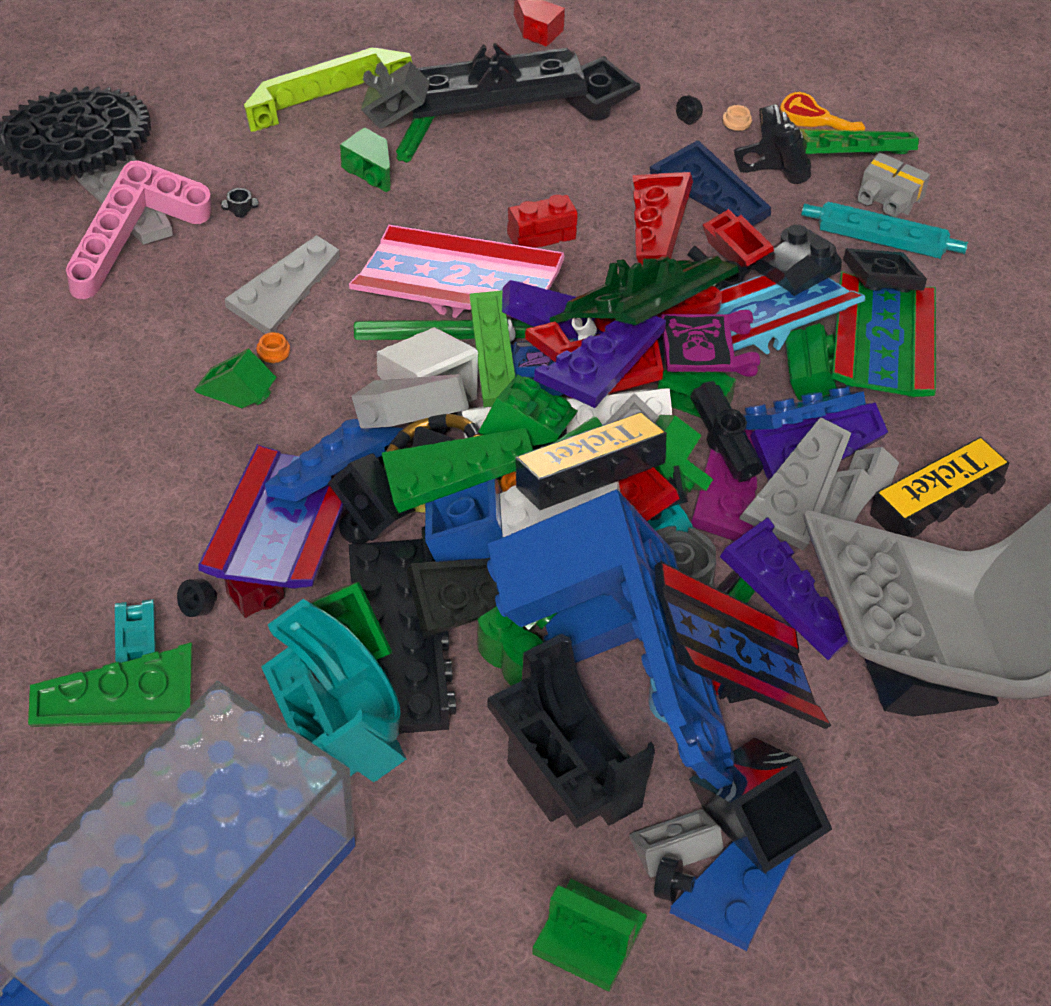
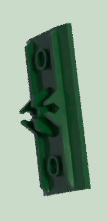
[550,256,739,325]

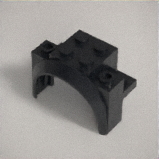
[487,634,655,828]

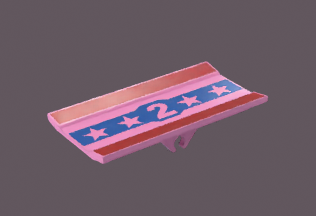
[349,225,565,318]

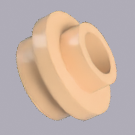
[723,105,752,131]

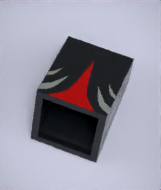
[689,738,833,873]

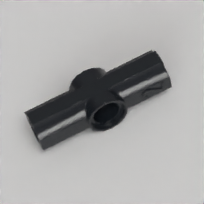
[690,381,764,482]

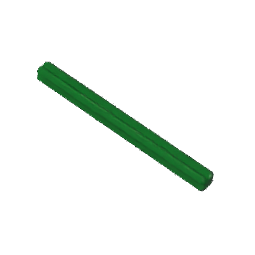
[354,319,533,340]

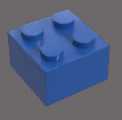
[425,478,503,562]

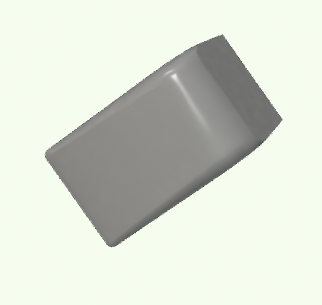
[804,503,1051,700]

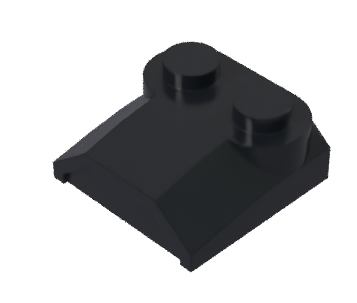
[565,56,641,120]
[750,224,842,296]

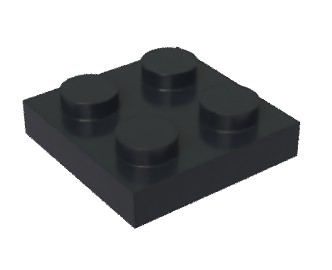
[843,248,927,292]

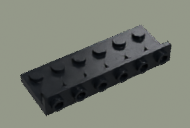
[348,526,456,734]

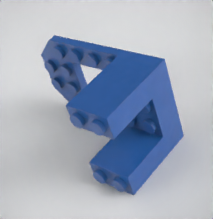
[487,489,735,789]

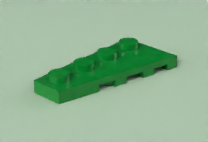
[800,129,919,154]
[382,428,534,513]
[28,642,193,727]

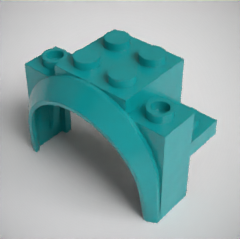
[261,599,407,795]

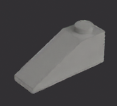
[351,374,469,428]

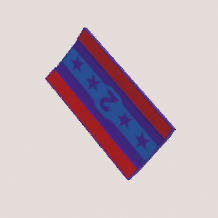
[198,444,344,589]

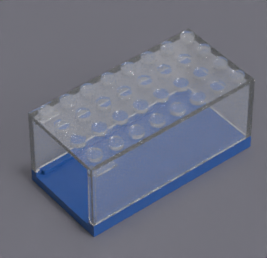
[0,680,355,1006]

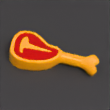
[780,92,865,130]

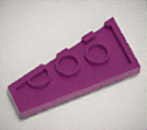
[690,430,757,541]

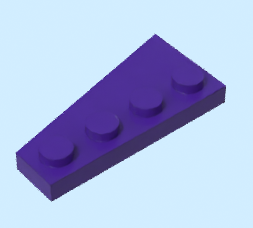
[502,280,603,340]
[534,316,666,408]
[720,517,849,660]

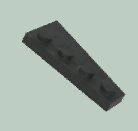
[407,558,499,638]

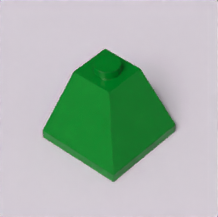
[309,582,392,660]

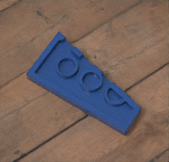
[743,386,866,430]

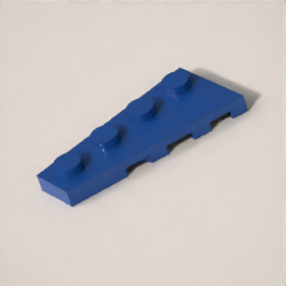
[265,419,403,502]
[670,842,795,951]

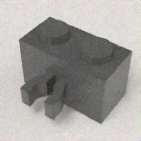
[361,61,430,129]

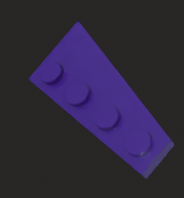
[750,402,888,481]

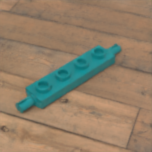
[801,202,968,259]

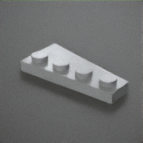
[75,155,173,245]

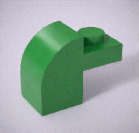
[654,414,713,492]

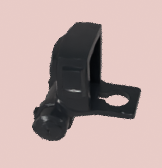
[734,104,812,184]

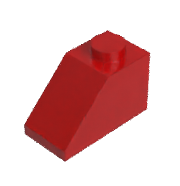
[514,0,565,47]

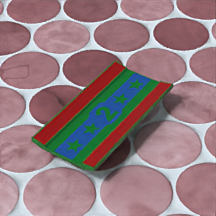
[831,271,936,398]

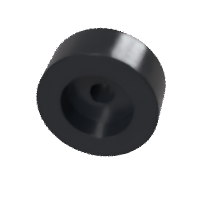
[177,578,217,617]
[654,856,695,901]

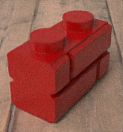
[507,195,578,248]

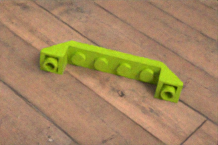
[244,48,412,132]

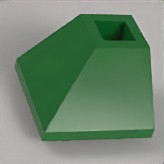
[478,374,578,446]

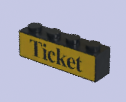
[515,412,667,510]
[870,437,1010,537]

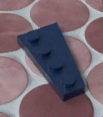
[650,140,771,226]

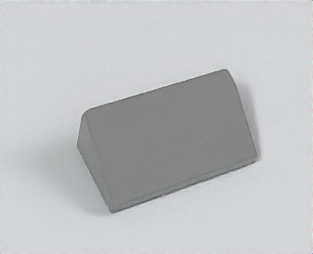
[629,809,724,878]

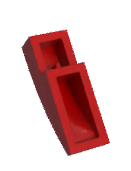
[703,209,774,267]

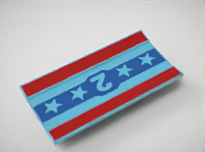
[716,275,865,354]

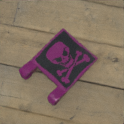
[660,310,761,377]

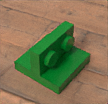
[532,879,647,992]

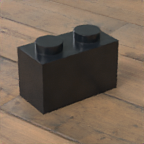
[328,453,416,541]

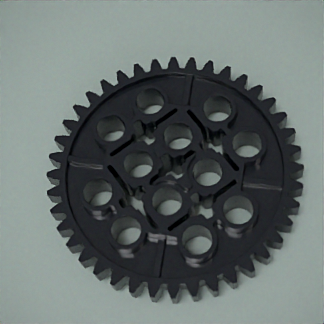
[0,86,152,181]

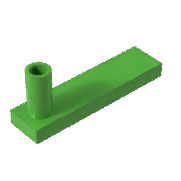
[469,290,515,408]

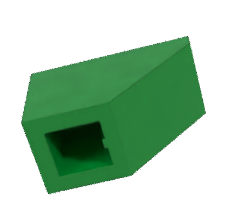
[340,127,391,193]

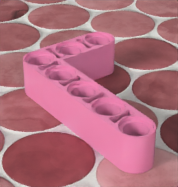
[66,161,211,299]

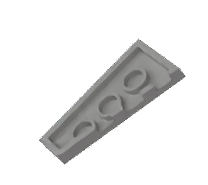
[225,235,340,334]
[739,417,851,550]

